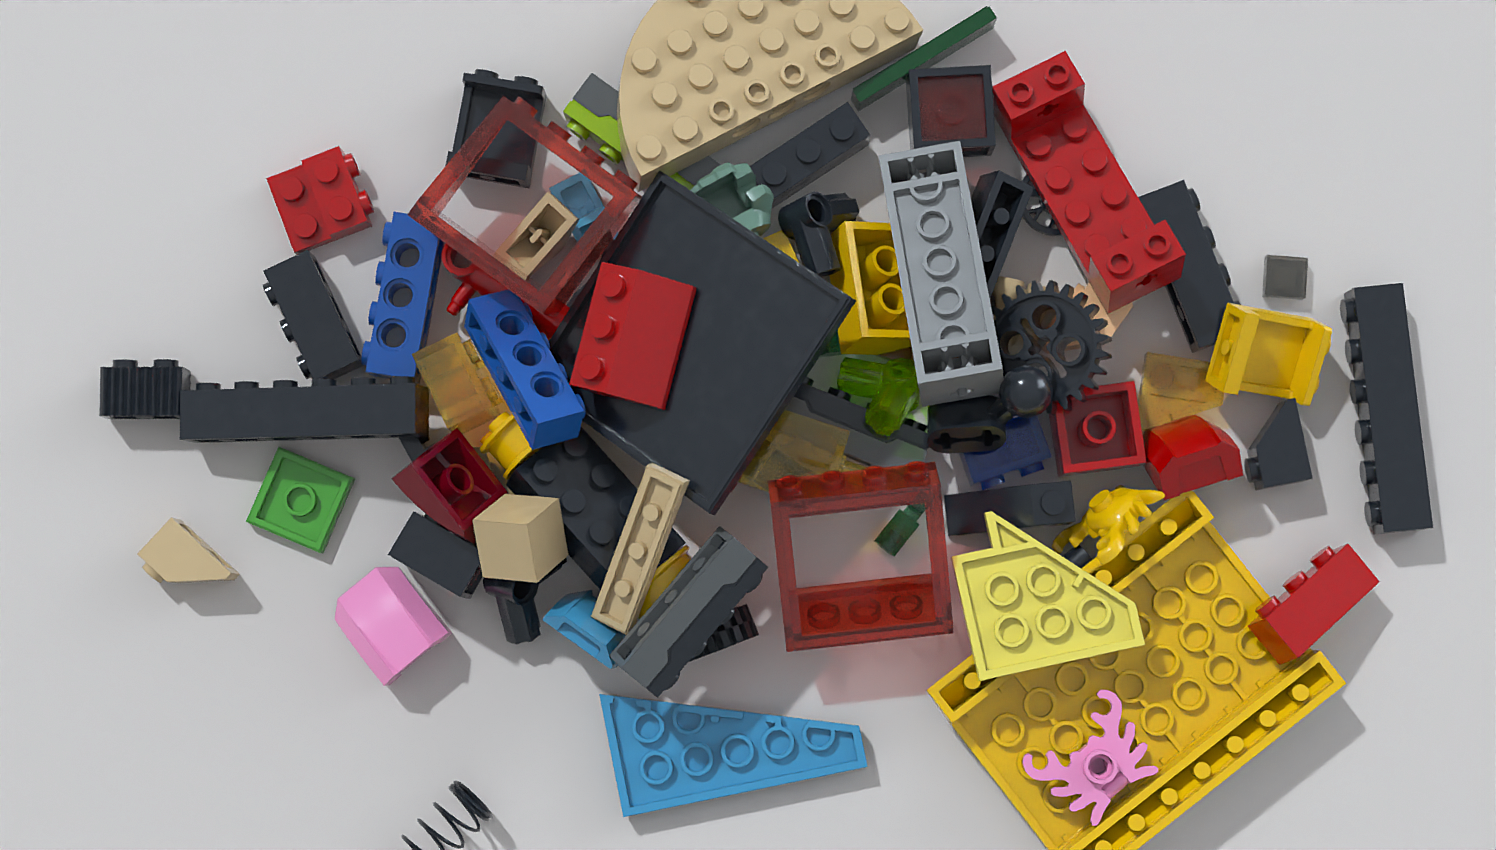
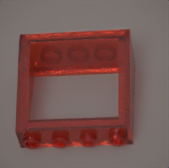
[407,96,642,317]
[768,461,954,652]

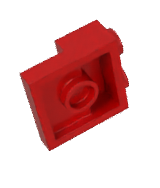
[266,146,374,255]

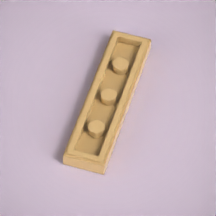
[591,463,690,635]

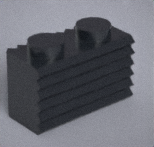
[99,359,191,419]

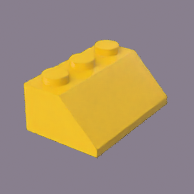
[829,221,911,355]

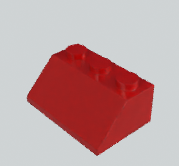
[569,262,697,410]

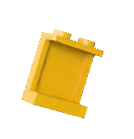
[1205,303,1332,406]

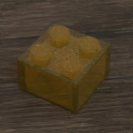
[412,332,503,434]

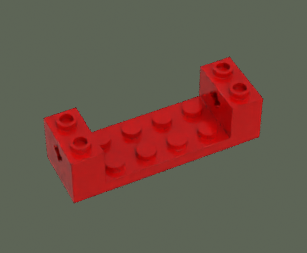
[992,51,1186,314]

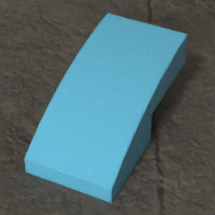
[549,170,618,261]

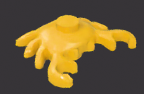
[1052,485,1165,565]

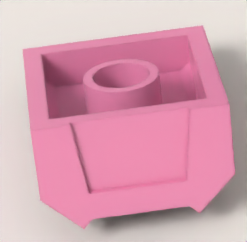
[335,567,452,686]

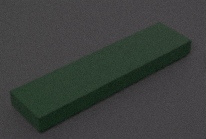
[851,6,997,112]

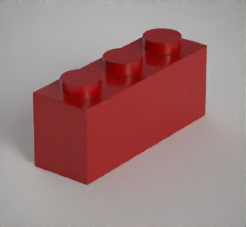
[1248,543,1380,665]

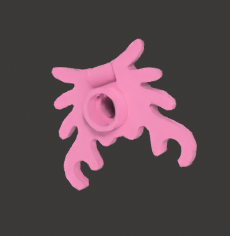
[1022,690,1158,826]

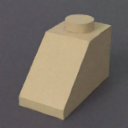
[137,517,240,583]

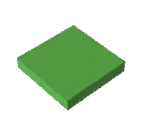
[246,446,355,554]

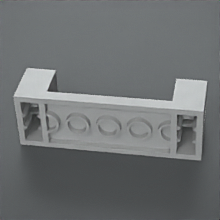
[879,141,1004,407]

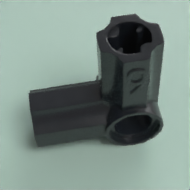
[778,192,860,277]
[483,558,567,645]

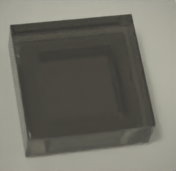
[1262,255,1308,300]

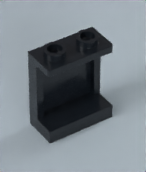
[445,69,547,188]

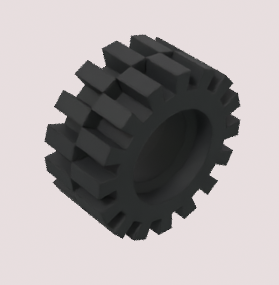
[689,604,759,662]

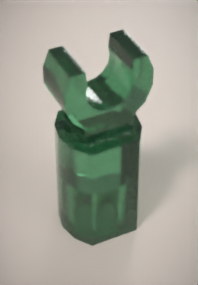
[874,489,934,557]

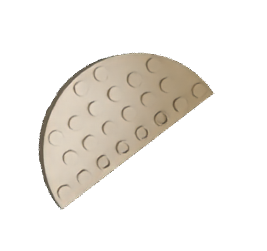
[617,0,923,192]

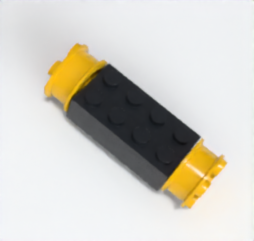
[480,411,691,619]

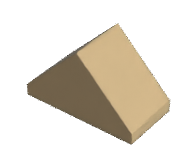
[494,192,579,280]

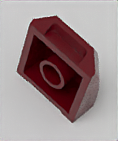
[391,428,508,544]

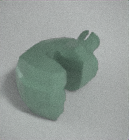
[691,162,774,236]

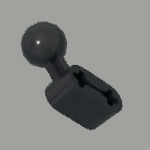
[927,365,1053,454]

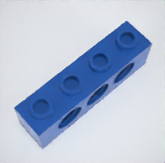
[361,211,447,384]
[464,288,585,450]

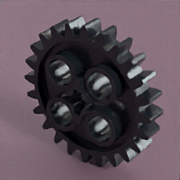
[991,280,1112,415]

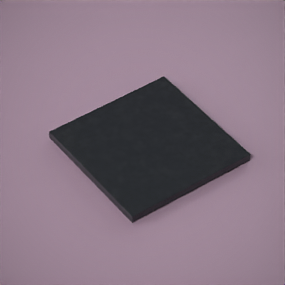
[549,170,856,515]

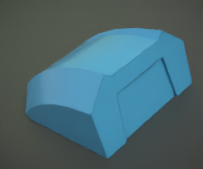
[542,590,626,669]

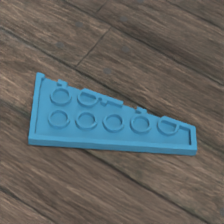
[599,694,868,817]

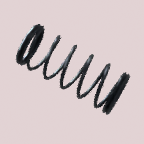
[401,781,492,850]

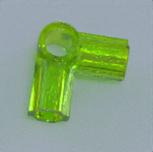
[837,357,920,436]

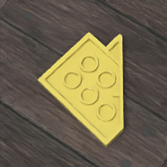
[951,511,1145,681]

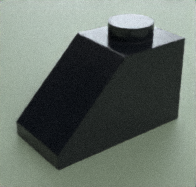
[1244,398,1313,491]

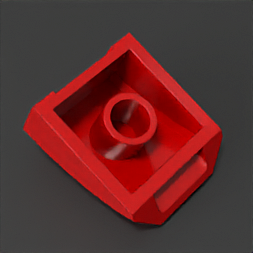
[1143,415,1243,500]

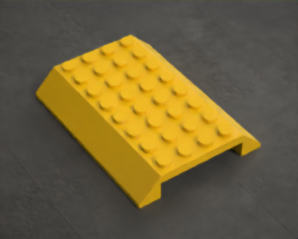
[926,490,1346,850]

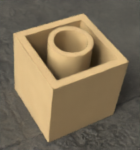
[472,494,568,583]

